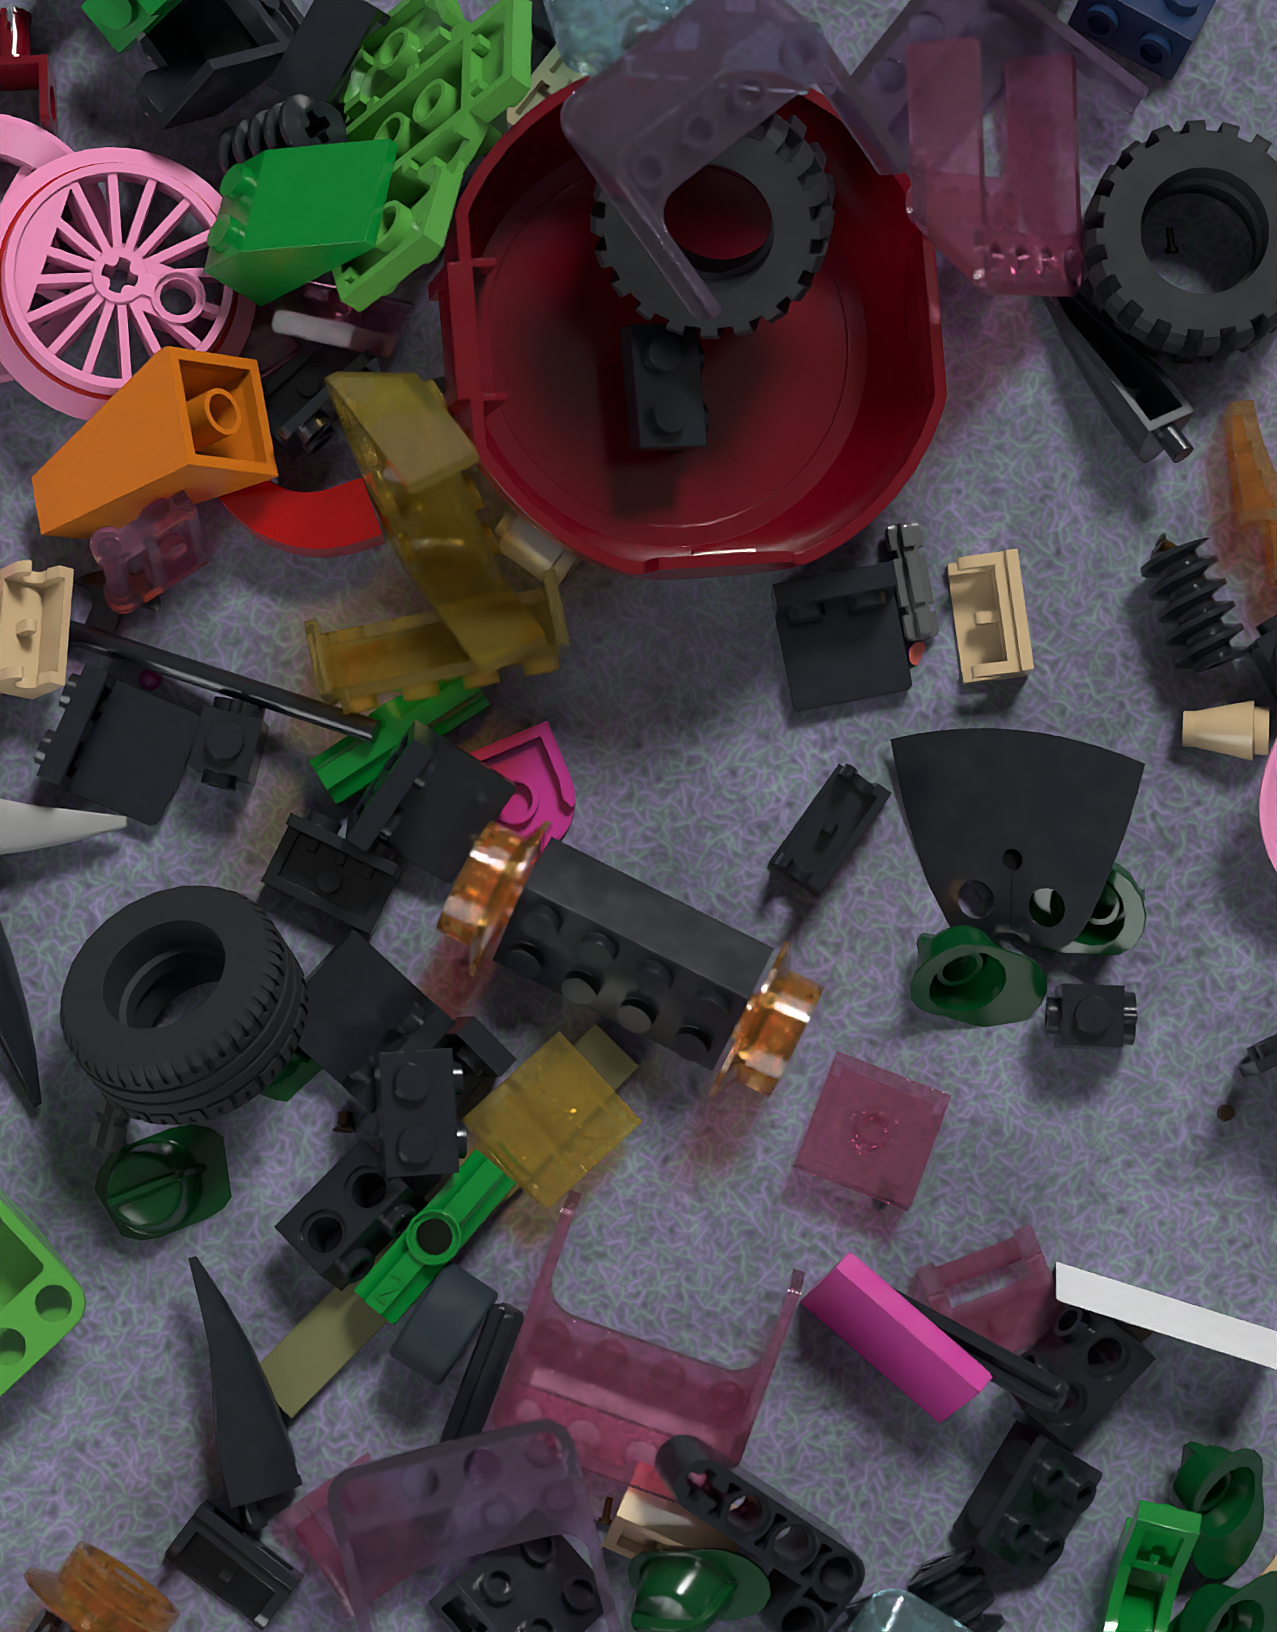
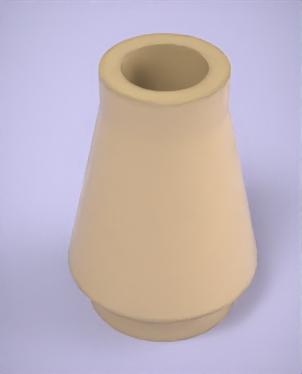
[1182,700,1270,761]

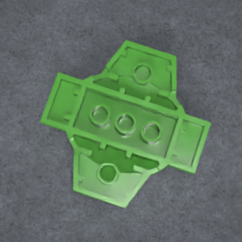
[332,0,532,312]

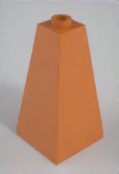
[31,346,278,540]

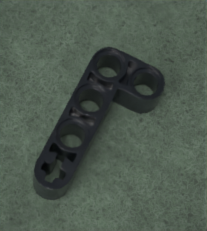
[654,1434,865,1632]

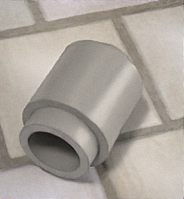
[495,508,582,587]

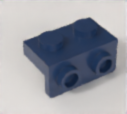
[1068,0,1216,80]

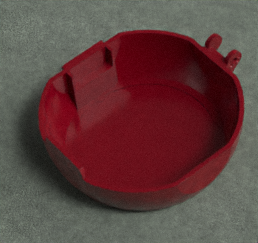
[428,13,947,580]

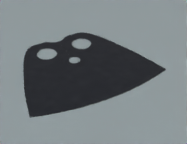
[890,728,1145,949]

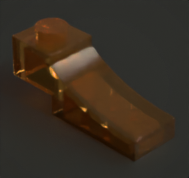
[1221,400,1277,588]

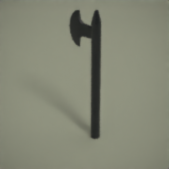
[68,568,381,744]

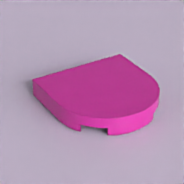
[469,721,576,862]

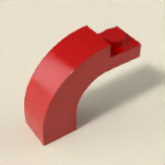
[219,477,385,558]

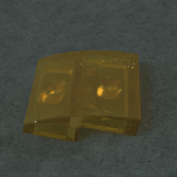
[462,1031,642,1212]

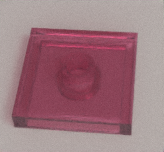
[271,280,414,358]
[793,1051,952,1212]

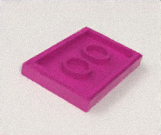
[800,1252,992,1424]

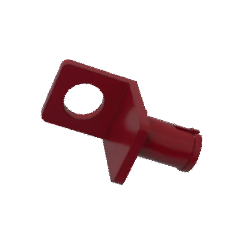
[0,7,58,138]

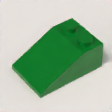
[204,138,399,307]

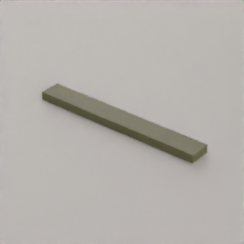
[260,1023,639,1418]

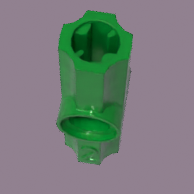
[308,662,491,806]
[354,1149,517,1326]

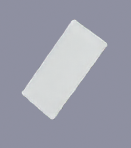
[1056,1262,1277,1370]

